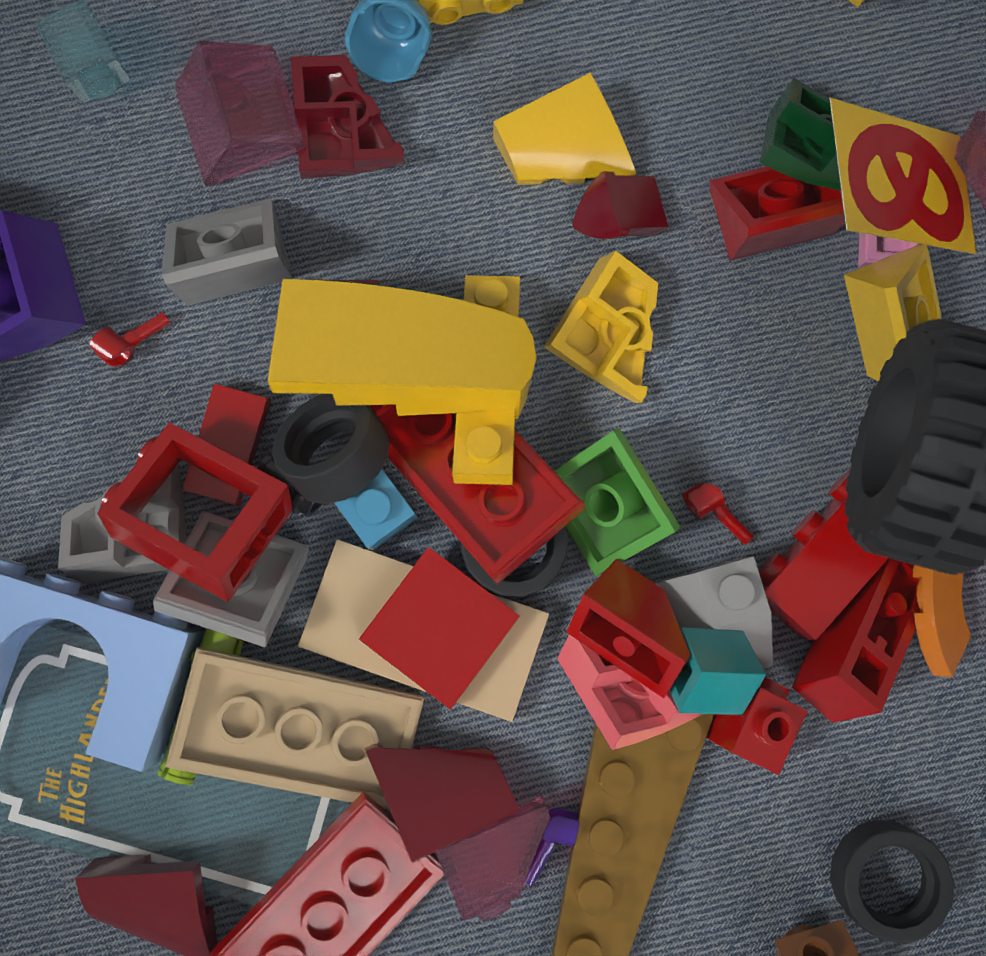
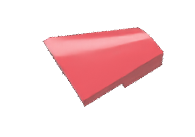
[557,635,702,750]

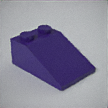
[0,210,86,362]

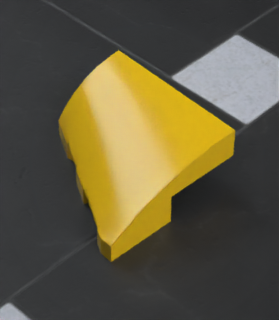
[493,72,636,185]
[544,251,658,403]

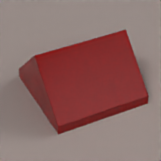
[709,166,845,261]

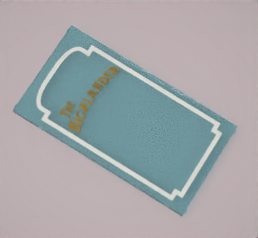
[0,624,347,905]

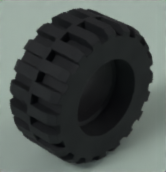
[845,319,986,575]

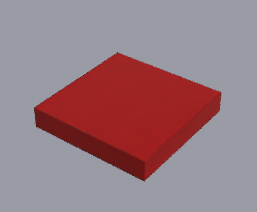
[359,547,520,710]

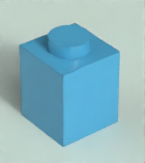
[334,469,419,551]

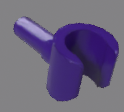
[521,808,579,885]

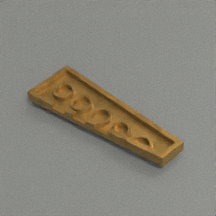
[551,714,714,956]

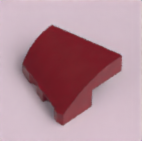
[291,55,404,179]
[364,744,520,863]
[75,854,217,956]

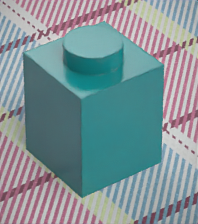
[670,627,766,715]

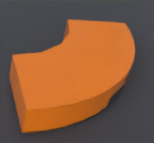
[913,565,971,677]

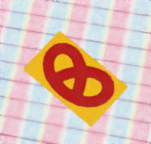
[830,98,976,254]

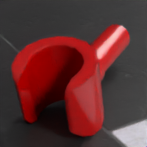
[89,312,171,367]
[682,483,754,545]

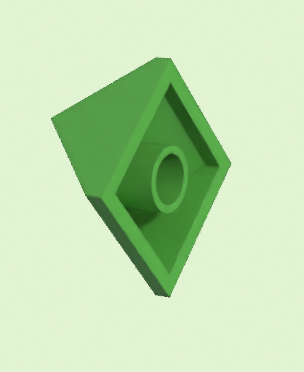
[554,428,681,576]

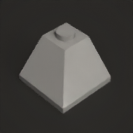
[653,556,773,669]

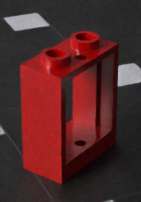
[97,422,293,602]

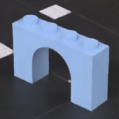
[0,557,203,772]

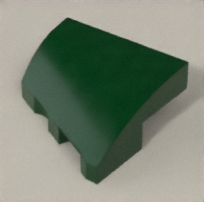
[760,78,841,190]

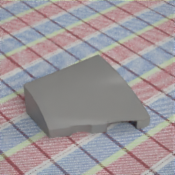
[58,465,186,583]

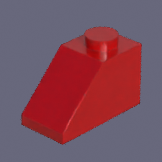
[566,559,690,699]

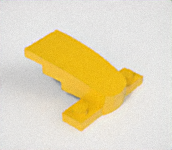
[267,275,536,485]

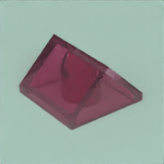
[175,41,305,186]

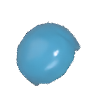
[345,0,433,84]

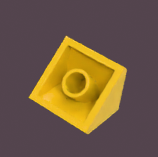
[844,244,942,381]

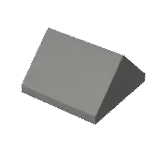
[162,198,293,306]

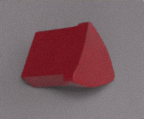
[572,171,669,239]

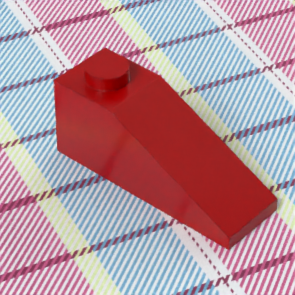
[791,558,921,723]

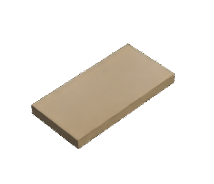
[298,540,549,722]
[165,647,424,810]

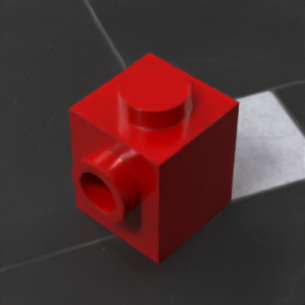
[706,677,808,775]

